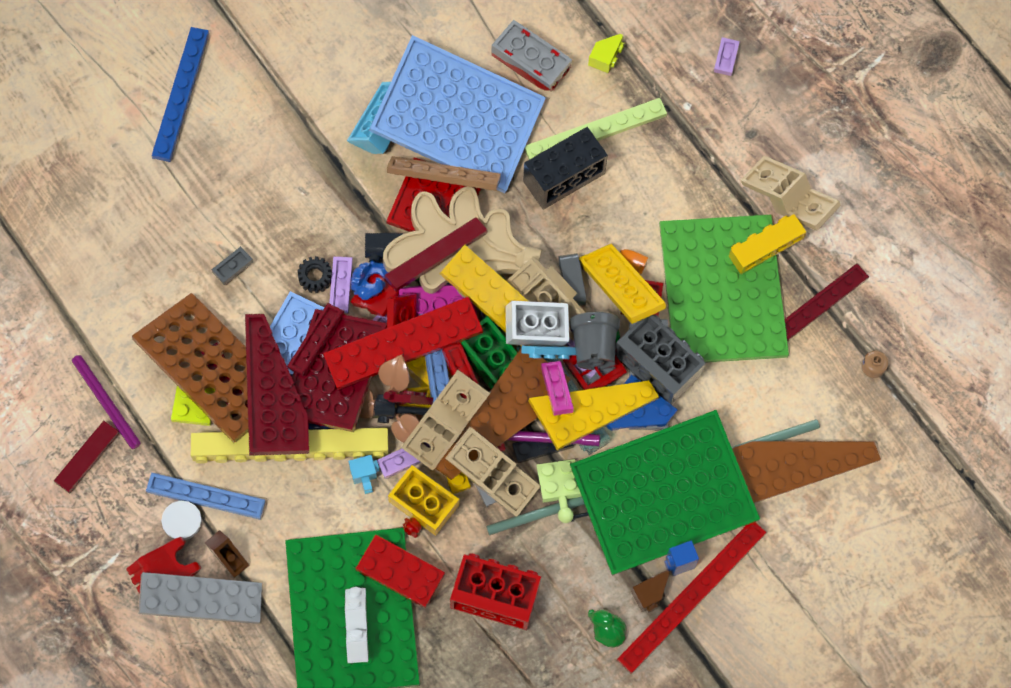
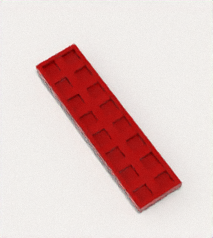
[323,297,483,390]

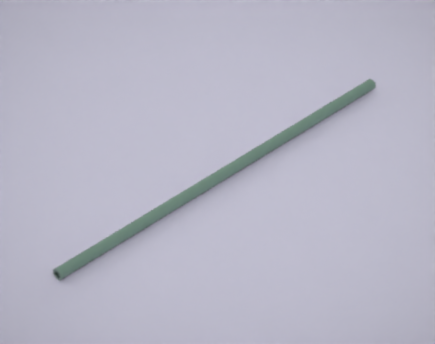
[486,419,820,535]

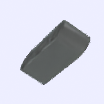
[558,253,586,306]

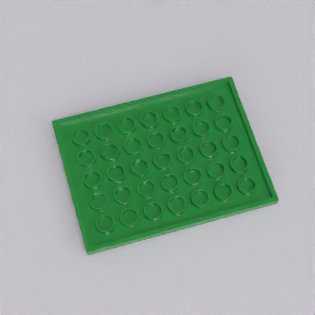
[570,410,760,576]
[285,528,420,688]

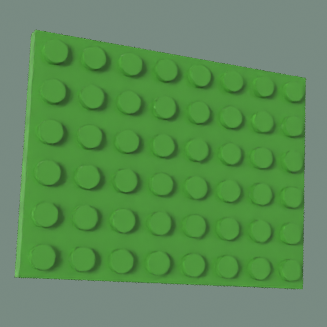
[659,215,789,363]

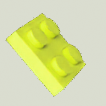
[171,386,215,426]

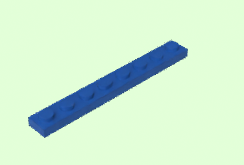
[151,27,209,162]

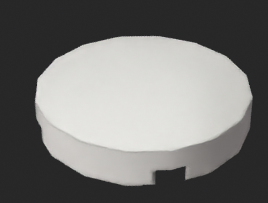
[161,501,202,540]

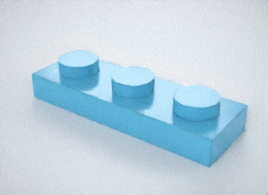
[521,345,576,359]

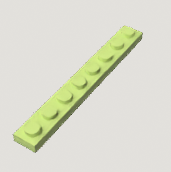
[524,98,667,159]

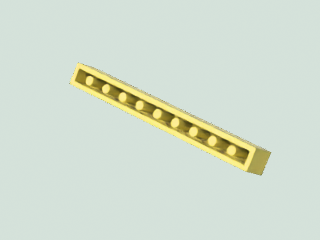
[191,428,389,464]

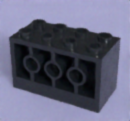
[523,126,608,210]

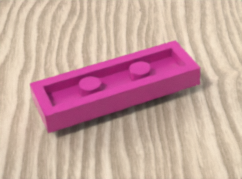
[541,361,574,416]

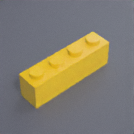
[729,214,806,274]

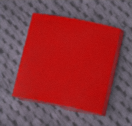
[350,274,399,317]

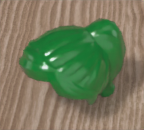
[588,609,627,648]

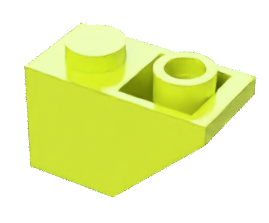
[588,34,625,73]

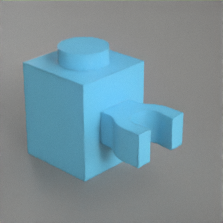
[348,455,379,494]

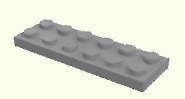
[138,572,262,624]

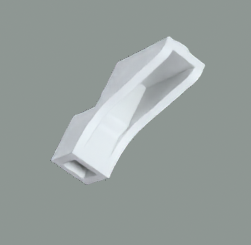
[345,587,368,663]

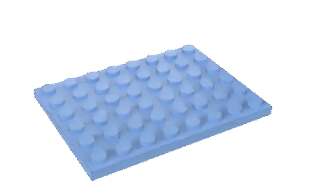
[369,35,546,193]

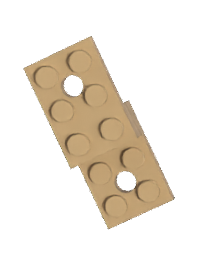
[740,156,841,231]
[401,370,490,470]
[445,427,540,517]

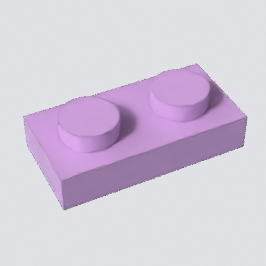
[714,37,740,76]

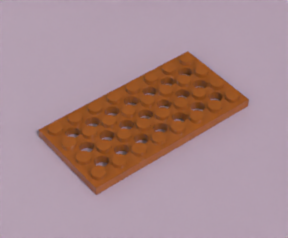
[132,293,248,443]

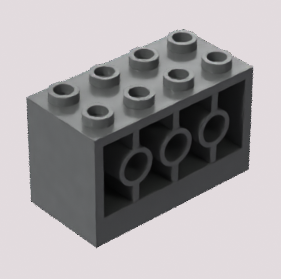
[615,314,706,405]

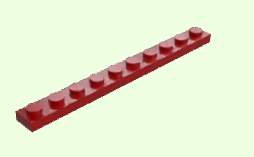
[617,522,767,674]

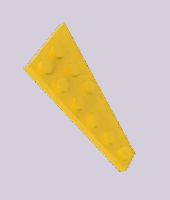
[528,380,659,450]

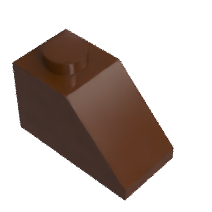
[205,530,249,578]
[631,570,670,613]

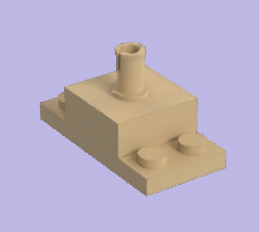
[507,256,586,327]

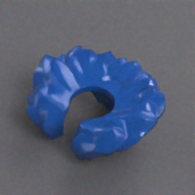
[350,261,389,300]

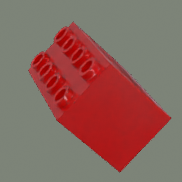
[450,553,541,631]

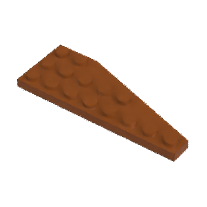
[435,348,571,480]
[732,441,881,503]

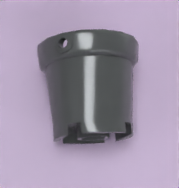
[569,312,620,370]

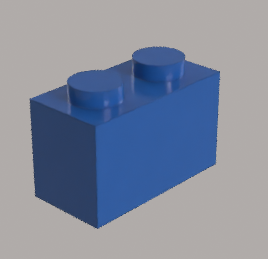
[664,541,699,576]

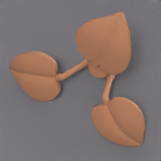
[359,355,420,443]

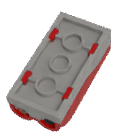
[491,20,572,92]

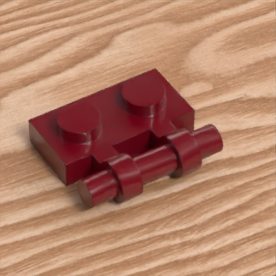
[383,390,434,405]

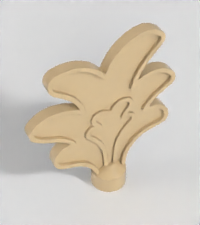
[383,186,542,298]

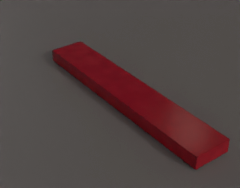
[385,217,488,292]
[784,263,869,341]

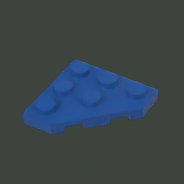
[606,374,677,431]

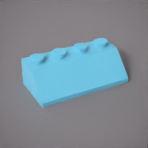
[347,82,391,154]

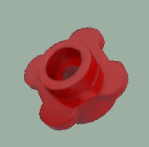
[403,517,422,538]

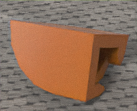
[620,249,648,275]

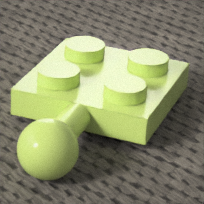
[536,459,581,523]

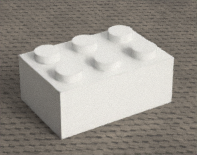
[506,301,569,347]

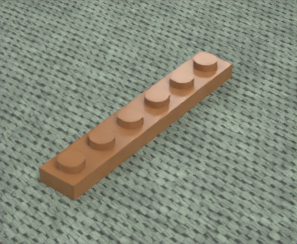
[387,156,501,191]

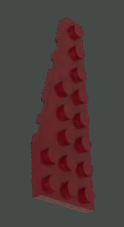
[245,314,309,456]

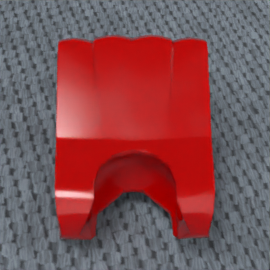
[126,537,202,593]

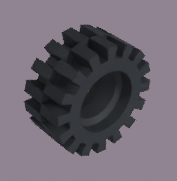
[297,256,332,294]

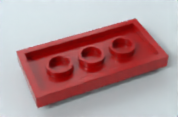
[356,535,445,608]

